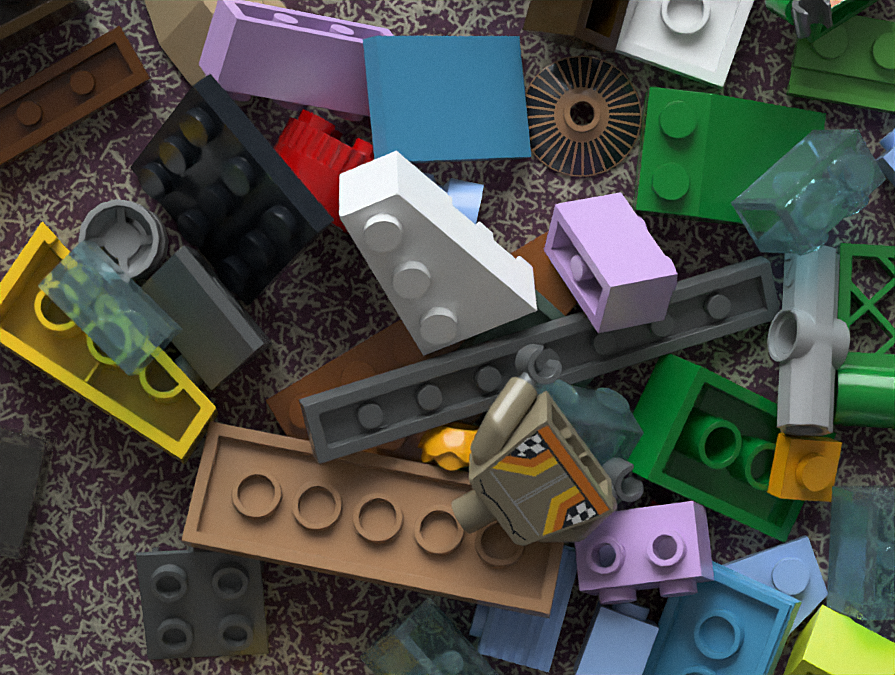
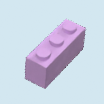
[199,0,394,121]

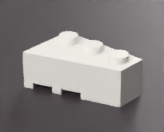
[340,151,537,356]

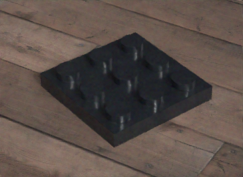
[130,74,334,306]

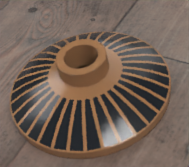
[525,56,641,177]

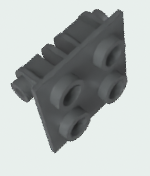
[136,546,269,660]

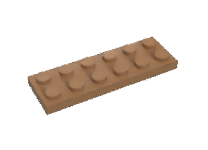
[181,422,565,619]

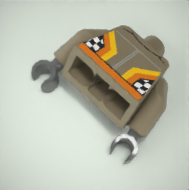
[451,344,644,546]

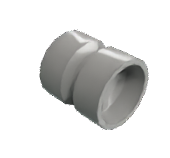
[78,199,169,282]

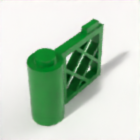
[833,243,895,429]

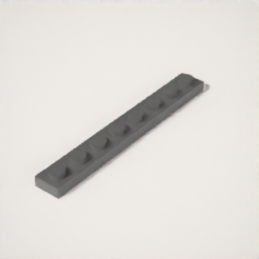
[298,256,780,464]

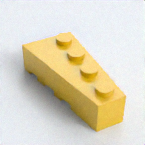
[0,221,218,464]

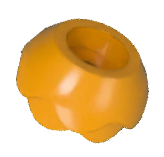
[418,421,479,471]

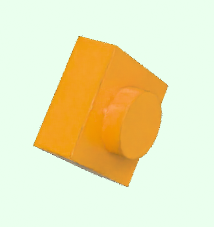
[767,433,842,502]

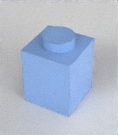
[573,601,659,675]

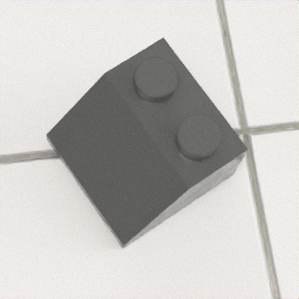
[134,245,273,390]

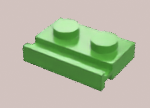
[786,15,895,114]

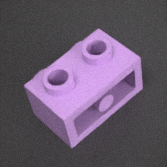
[544,193,678,333]
[575,501,714,605]

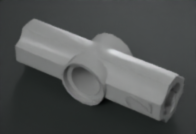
[767,244,850,436]

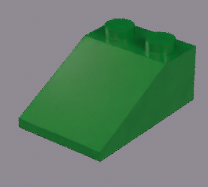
[632,86,826,234]
[612,353,837,543]

